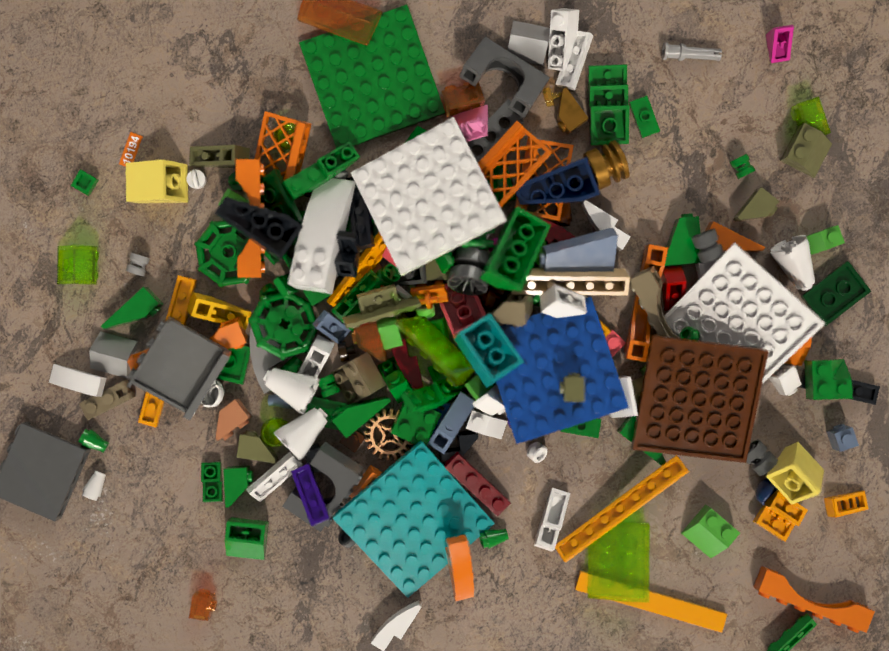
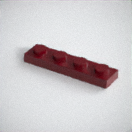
[444,452,511,517]

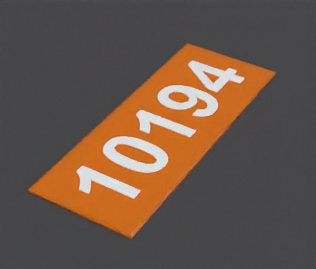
[119,132,143,167]

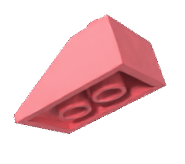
[439,283,486,345]

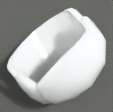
[201,380,225,408]

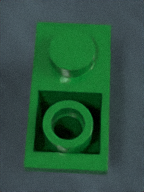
[377,356,413,404]

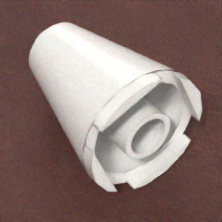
[770,235,815,291]
[263,368,320,414]
[274,408,328,461]

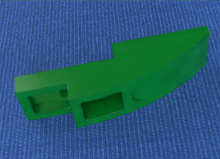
[283,141,360,200]
[401,376,468,413]

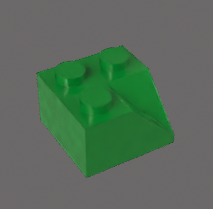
[804,359,853,400]

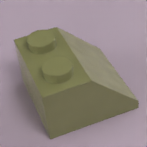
[780,123,832,178]

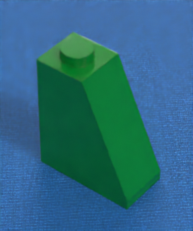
[665,213,700,266]

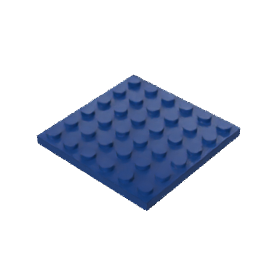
[496,297,629,444]

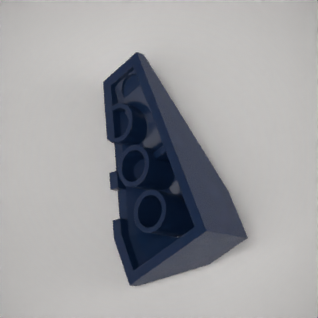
[513,157,600,205]

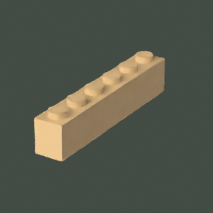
[510,268,630,295]

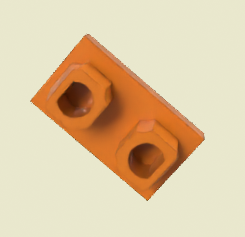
[410,280,449,309]

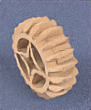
[364,408,414,460]

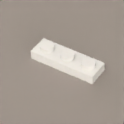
[555,31,593,90]
[247,452,303,502]

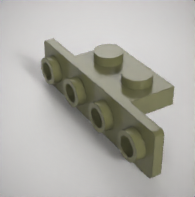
[342,284,421,328]

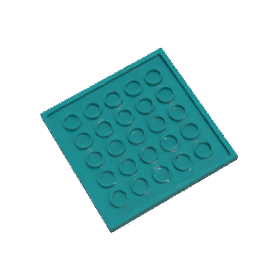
[332,440,495,598]

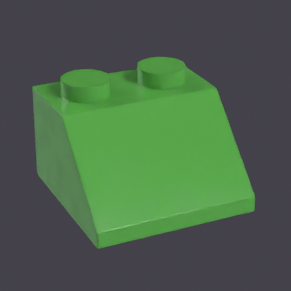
[681,504,740,558]

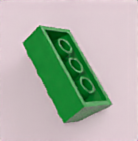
[480,206,551,291]

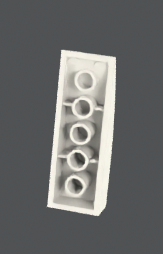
[288,178,356,294]

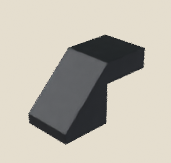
[334,231,360,278]
[439,430,478,461]

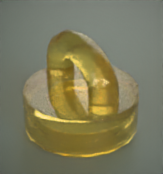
[543,87,562,107]

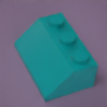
[454,313,524,388]

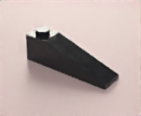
[214,197,303,261]

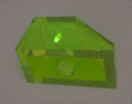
[791,96,831,136]

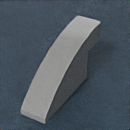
[249,309,289,394]

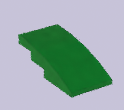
[588,64,630,145]

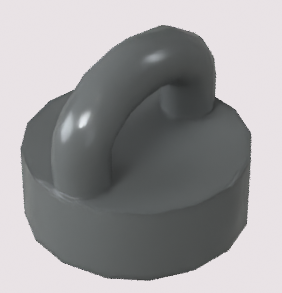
[338,530,356,548]

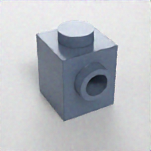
[826,424,859,452]

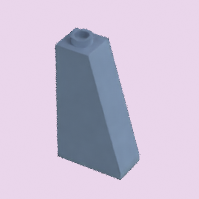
[539,228,618,272]

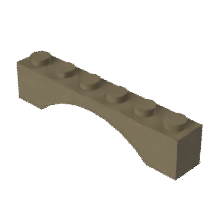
[629,266,678,338]

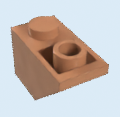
[215,398,252,441]

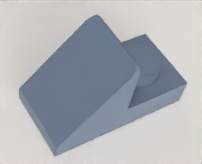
[312,310,351,344]

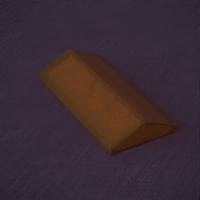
[297,0,383,46]

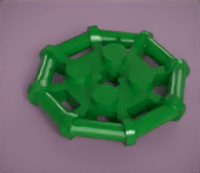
[194,220,265,288]
[248,292,319,360]

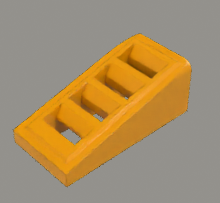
[824,490,869,518]

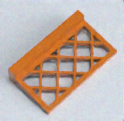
[254,111,312,181]
[478,121,552,208]
[515,137,574,221]

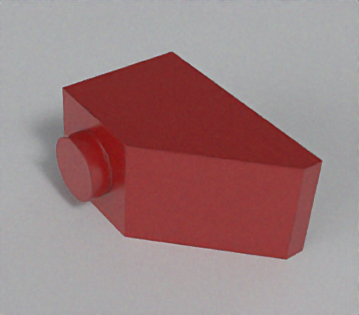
[661,265,687,311]

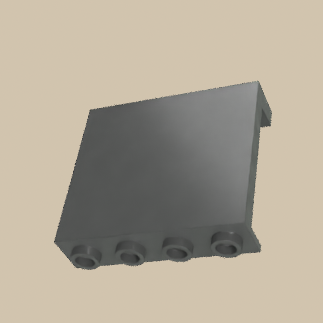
[127,316,231,420]
[0,421,91,521]

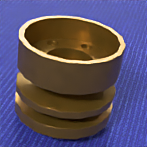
[583,140,630,190]

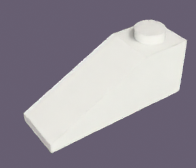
[298,335,335,378]

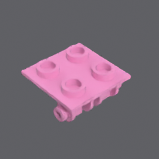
[453,105,488,142]

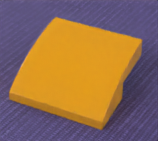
[753,490,808,542]

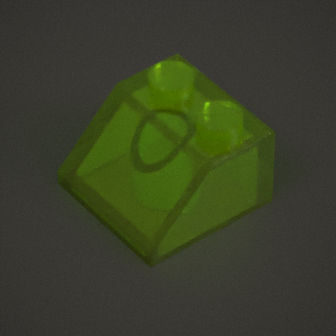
[57,245,99,285]

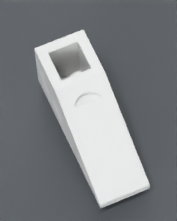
[548,8,579,71]

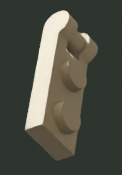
[79,380,136,421]

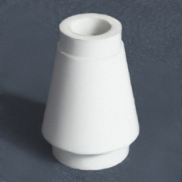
[82,471,106,501]

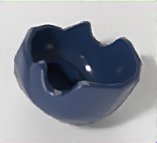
[755,478,778,505]

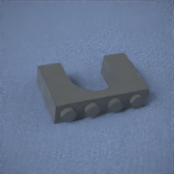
[459,37,550,118]
[282,442,364,532]

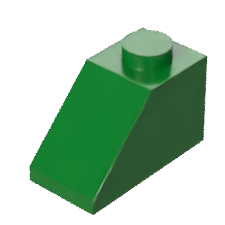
[223,465,254,508]

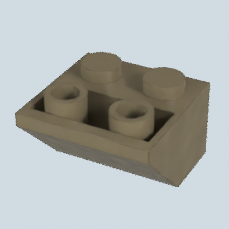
[491,292,533,327]
[331,352,386,404]

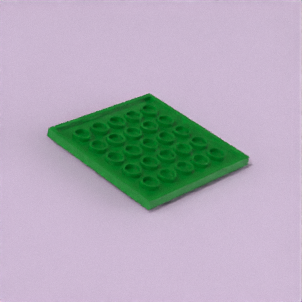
[299,5,445,148]

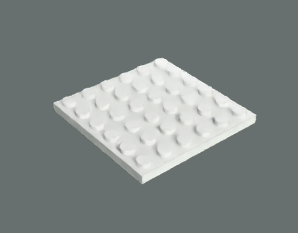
[351,117,507,276]
[653,243,825,384]

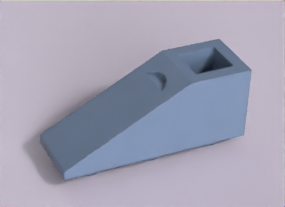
[428,391,475,454]

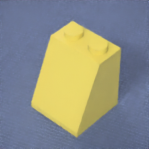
[125,160,188,203]
[766,442,824,504]

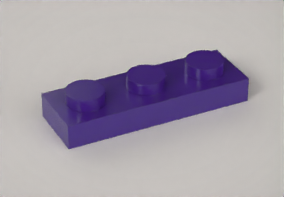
[291,464,331,526]

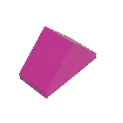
[766,25,794,63]

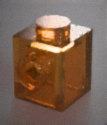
[189,589,217,621]

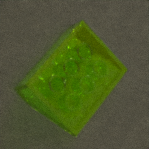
[394,316,475,387]
[588,521,650,602]

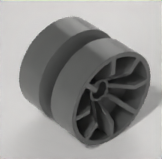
[447,247,490,296]

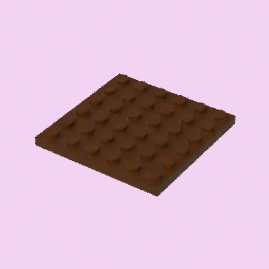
[631,335,769,463]

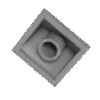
[507,20,550,66]
[89,331,138,378]

